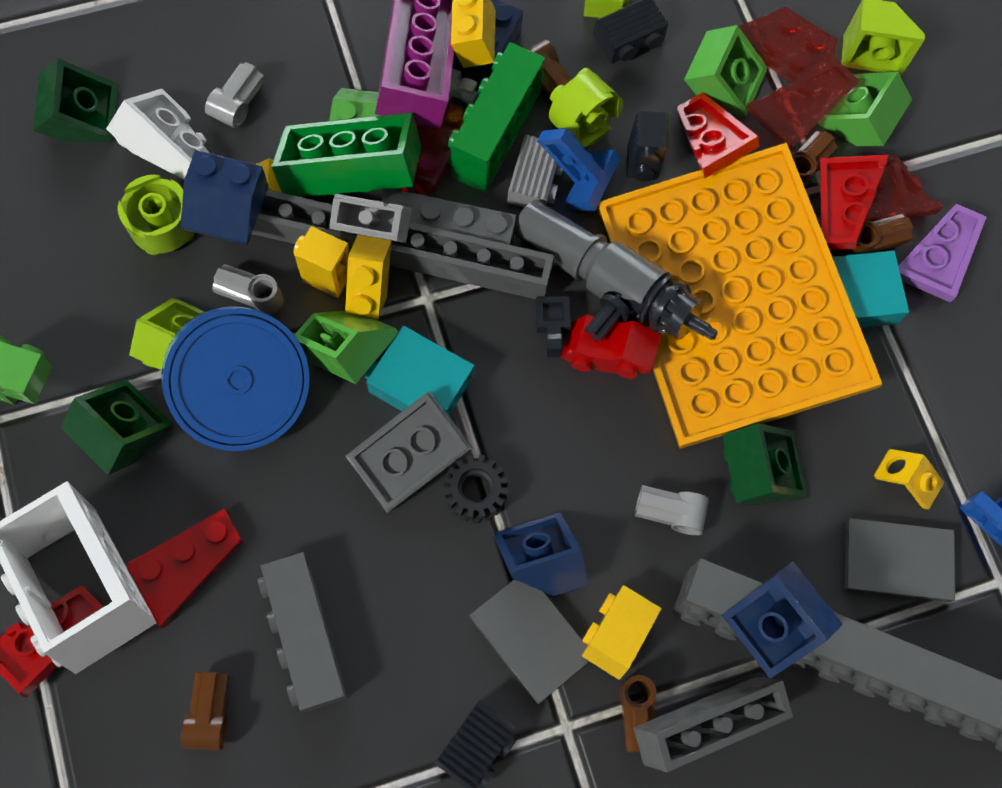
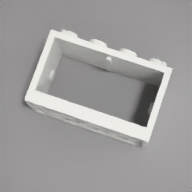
[0,481,156,674]

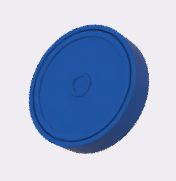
[161,306,310,451]

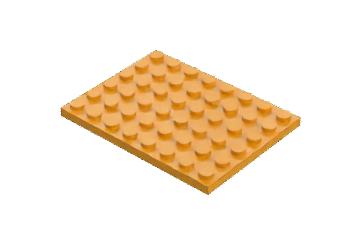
[598,143,882,449]

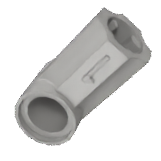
[205,62,265,128]
[212,264,284,315]
[635,485,709,535]

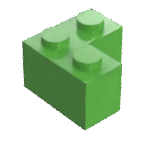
[0,336,53,405]

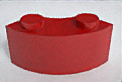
[560,314,662,379]

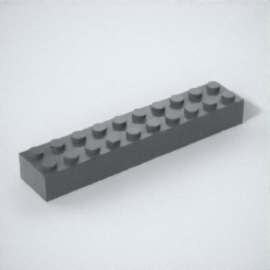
[673,558,1002,752]

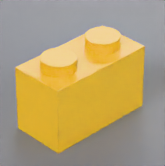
[451,0,496,68]
[293,226,350,299]
[345,234,392,319]
[581,585,662,680]

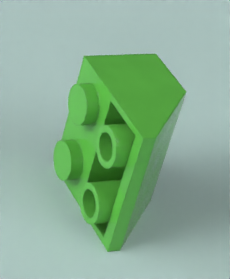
[294,310,399,384]

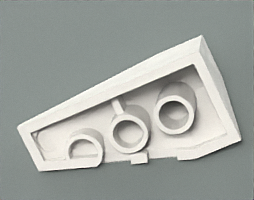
[106,89,211,179]

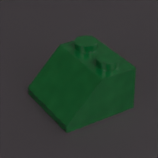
[33,58,118,142]
[60,379,173,475]
[722,423,808,505]

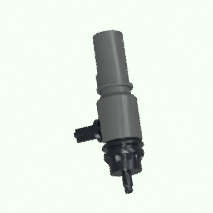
[514,200,718,342]

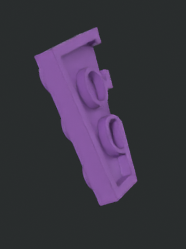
[898,204,987,303]

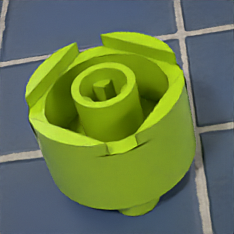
[549,68,623,147]
[118,175,195,255]

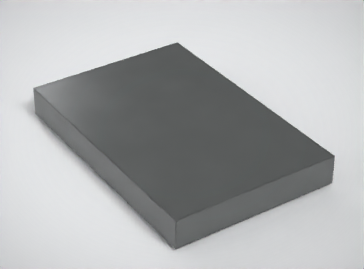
[345,391,473,513]
[844,518,955,602]
[469,579,589,704]

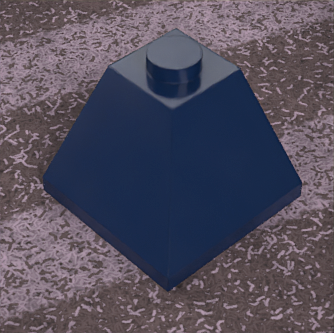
[493,512,588,596]

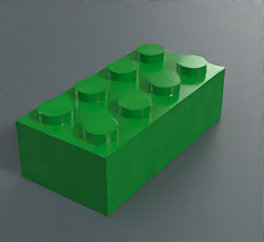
[448,42,545,194]
[271,112,422,198]

